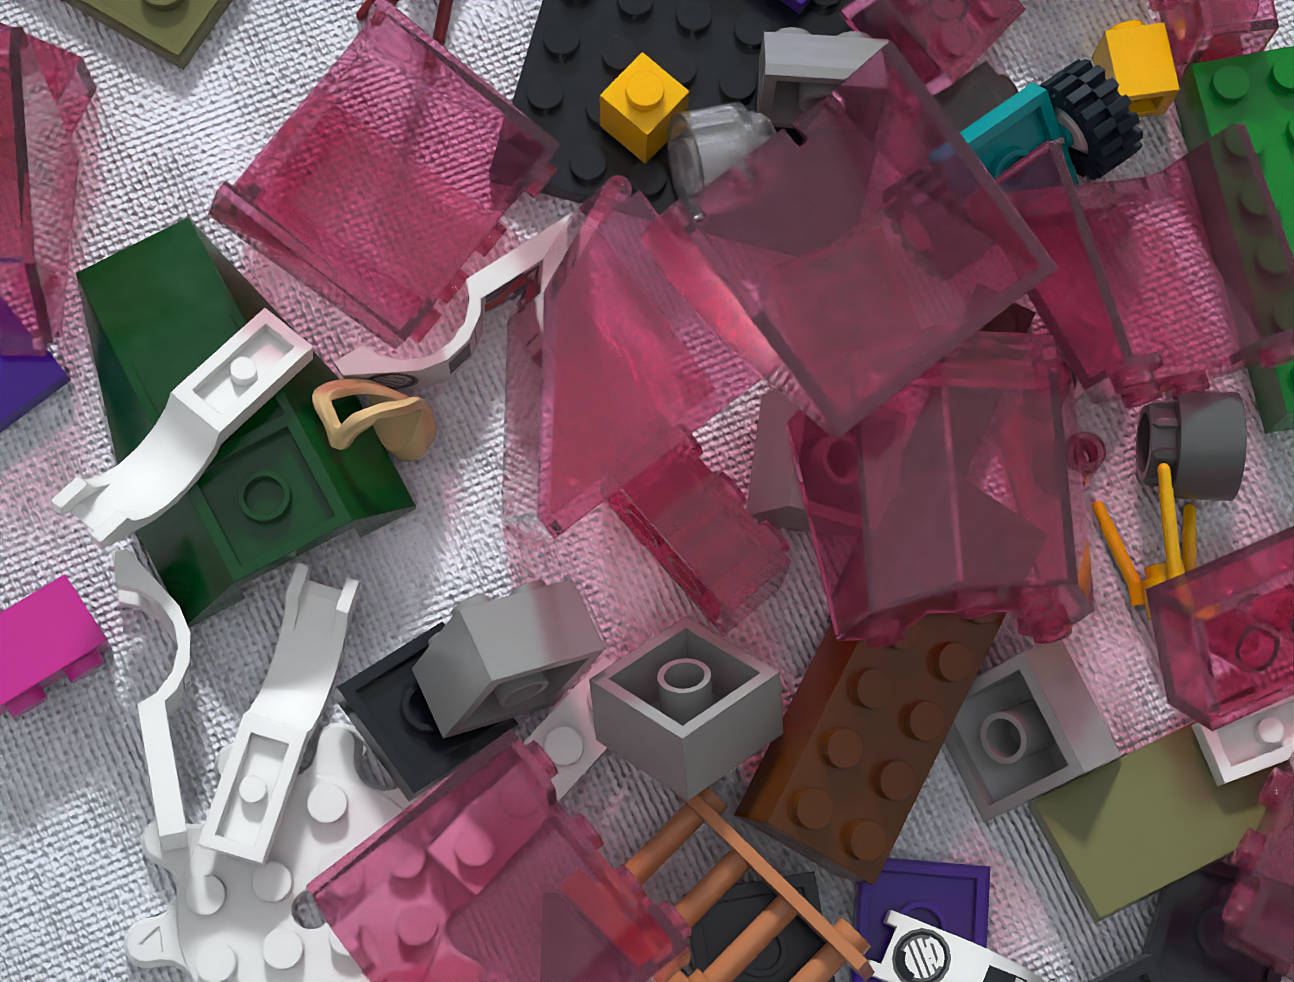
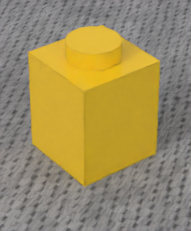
[1092,20,1180,118]
[600,52,689,164]

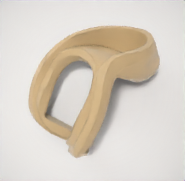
[312,378,437,461]

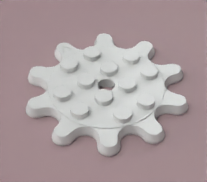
[124,722,501,982]

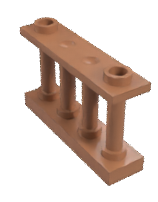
[561,787,875,982]

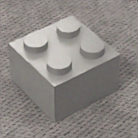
[412,579,606,739]
[589,617,783,801]

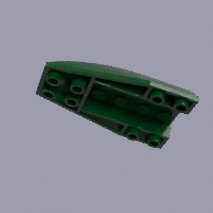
[76,217,417,628]

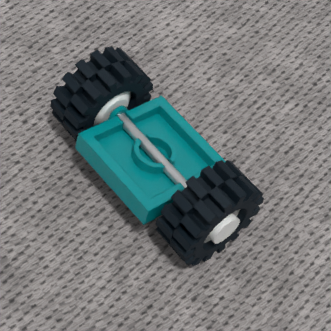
[882,59,1143,285]

